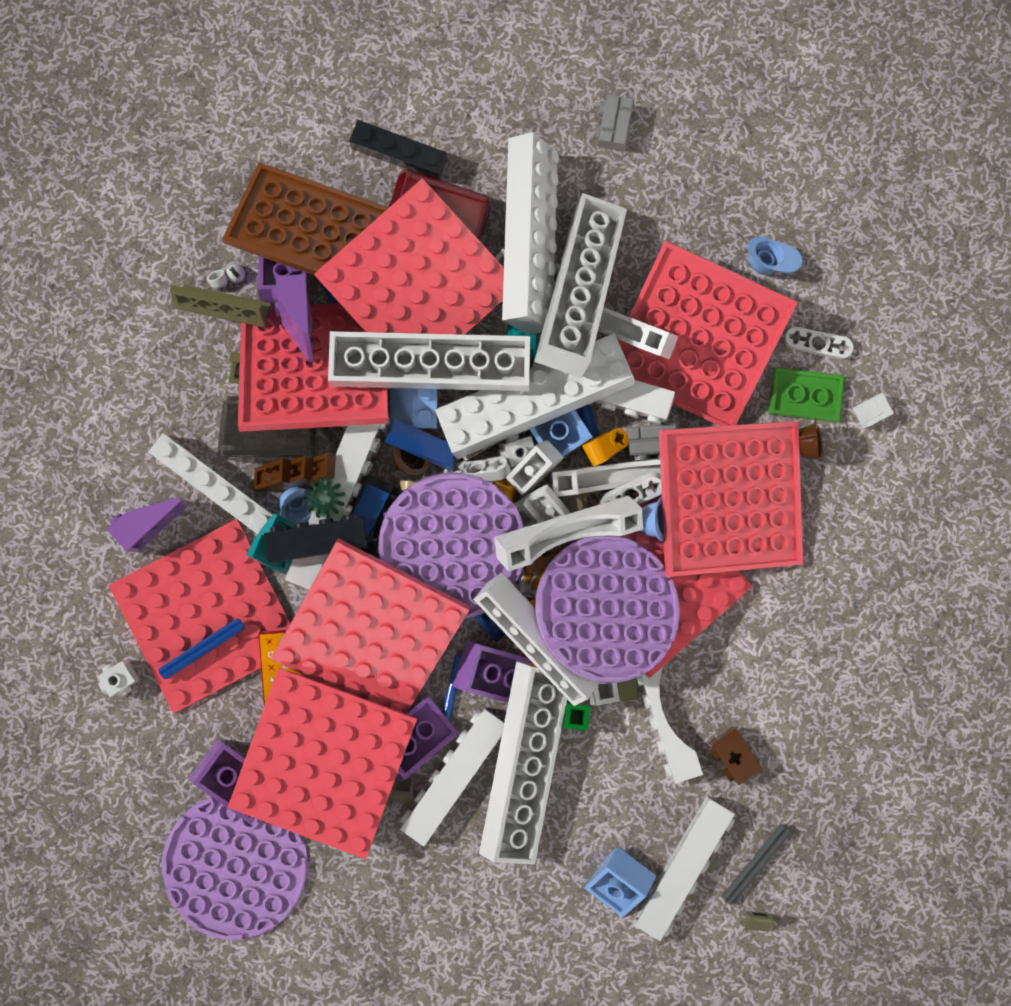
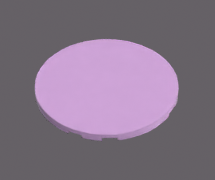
[378,472,524,619]
[535,535,680,683]
[162,797,308,940]

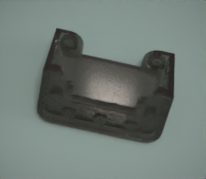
[217,396,319,460]

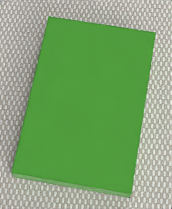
[768,367,845,423]

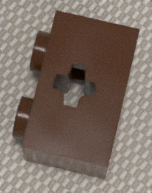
[709,727,763,785]

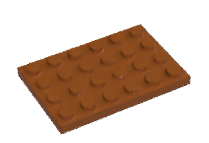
[222,162,388,275]

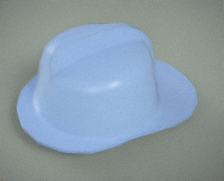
[747,236,802,275]
[280,487,318,524]
[639,496,664,541]

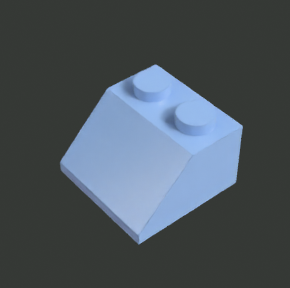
[390,388,438,428]
[528,410,593,457]
[584,846,656,917]

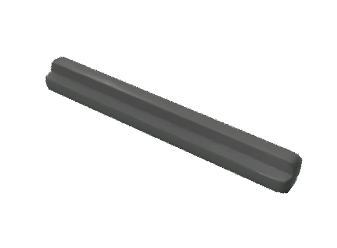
[722,824,791,905]

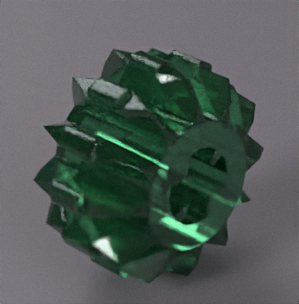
[304,477,346,518]

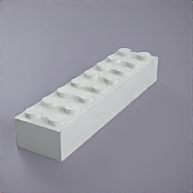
[502,132,559,335]
[534,193,627,378]
[328,331,530,391]
[435,333,635,460]
[285,414,391,589]
[479,661,567,864]

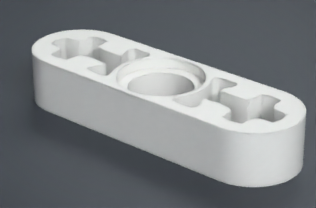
[784,327,853,359]
[444,457,511,481]
[600,472,662,505]

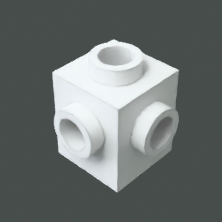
[497,434,534,469]
[97,660,140,698]

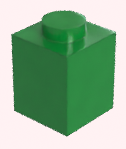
[561,704,590,731]

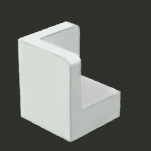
[853,392,894,429]

